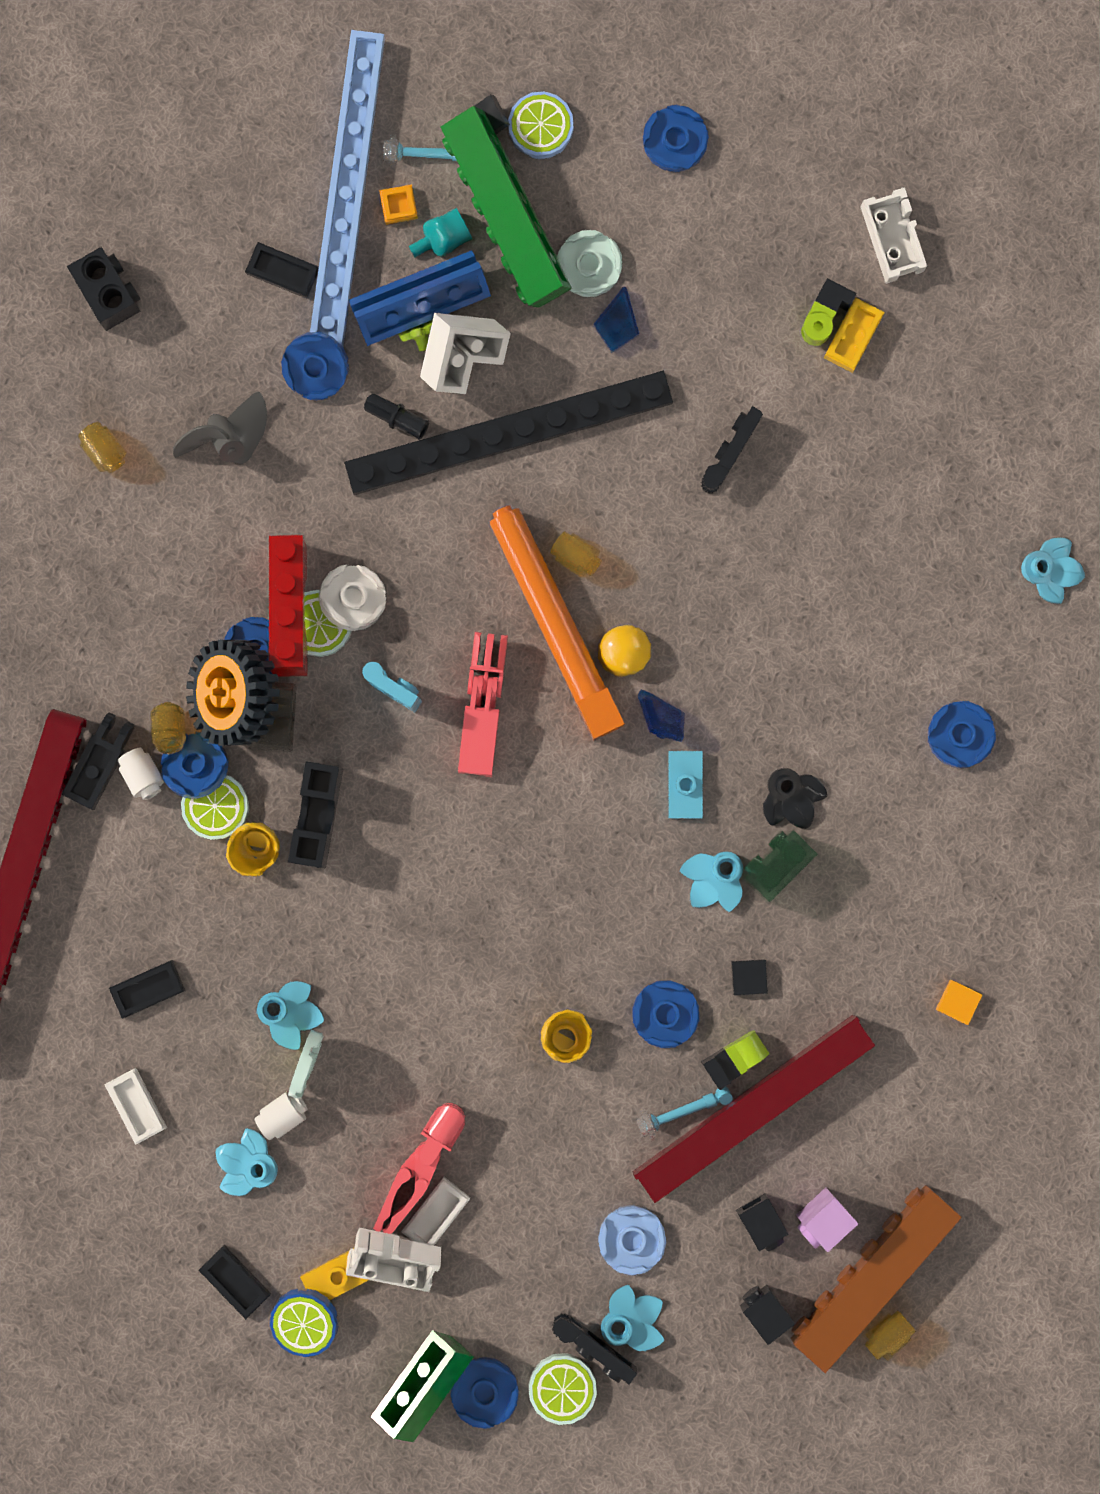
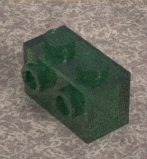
[742,830,818,902]

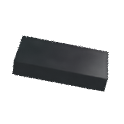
[245,242,319,299]
[109,960,185,1019]
[198,1245,271,1320]

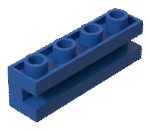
[348,250,491,346]

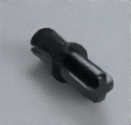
[364,394,429,440]

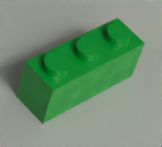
[371,1330,474,1442]

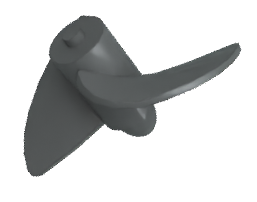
[173,392,267,464]

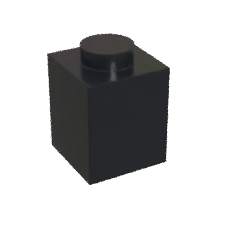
[736,1193,789,1251]
[740,1285,795,1345]

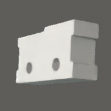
[860,187,927,284]
[346,1227,441,1292]

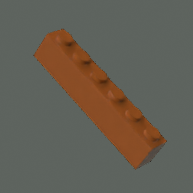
[791,1185,962,1374]

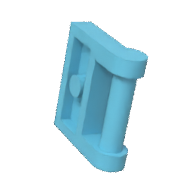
[362,662,422,713]

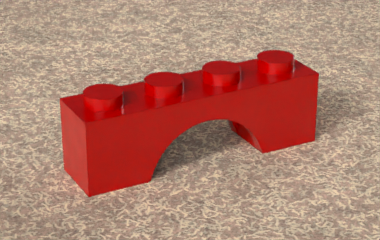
[269,535,308,677]

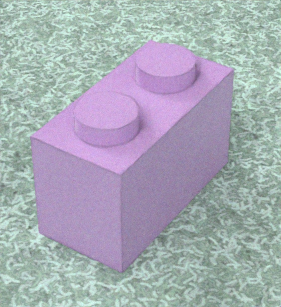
[796,1187,858,1252]

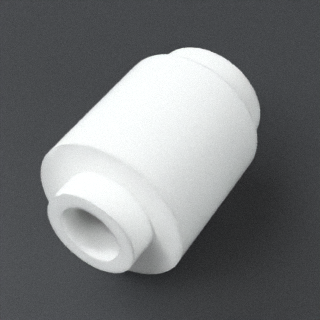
[118,748,164,800]
[255,1091,308,1140]

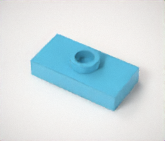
[668,751,703,819]

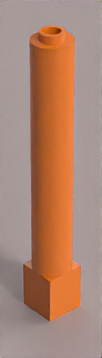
[489,505,625,741]

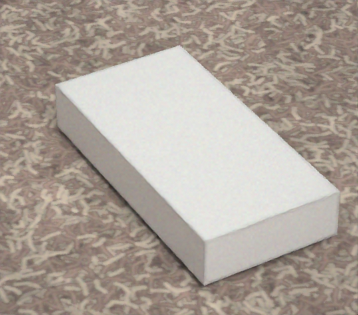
[104,1068,167,1145]
[401,1177,470,1246]

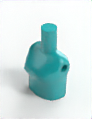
[409,208,472,258]

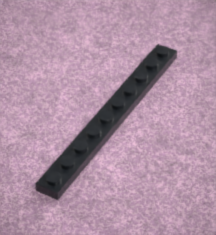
[344,370,673,495]

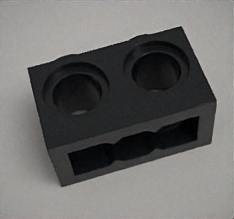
[67,246,141,331]

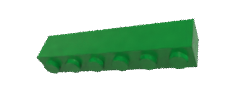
[440,106,572,308]

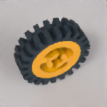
[186,640,280,746]

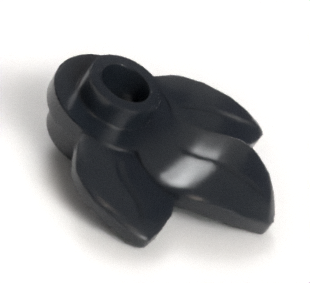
[763,768,827,829]

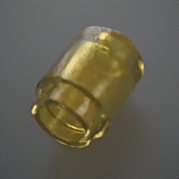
[78,422,126,473]
[550,531,602,578]
[150,702,186,754]
[864,1310,916,1361]

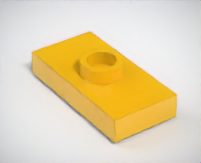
[824,297,885,373]
[300,1248,368,1300]

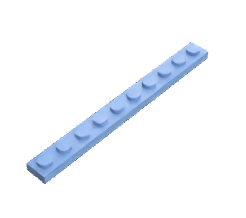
[310,30,385,346]

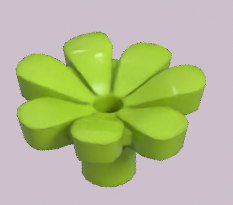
[398,320,433,351]

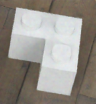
[420,313,511,394]

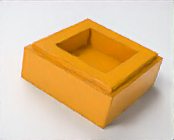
[379,184,418,225]
[936,980,982,1025]

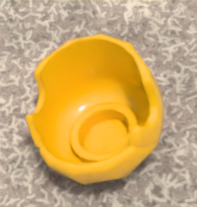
[598,625,651,677]
[226,823,280,877]
[541,1009,592,1063]

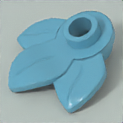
[1021,537,1085,604]
[680,852,743,912]
[257,981,324,1050]
[215,1128,278,1196]
[601,1285,664,1351]

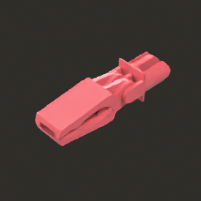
[458,632,508,777]
[373,1103,465,1234]

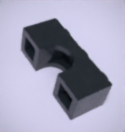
[288,761,343,868]

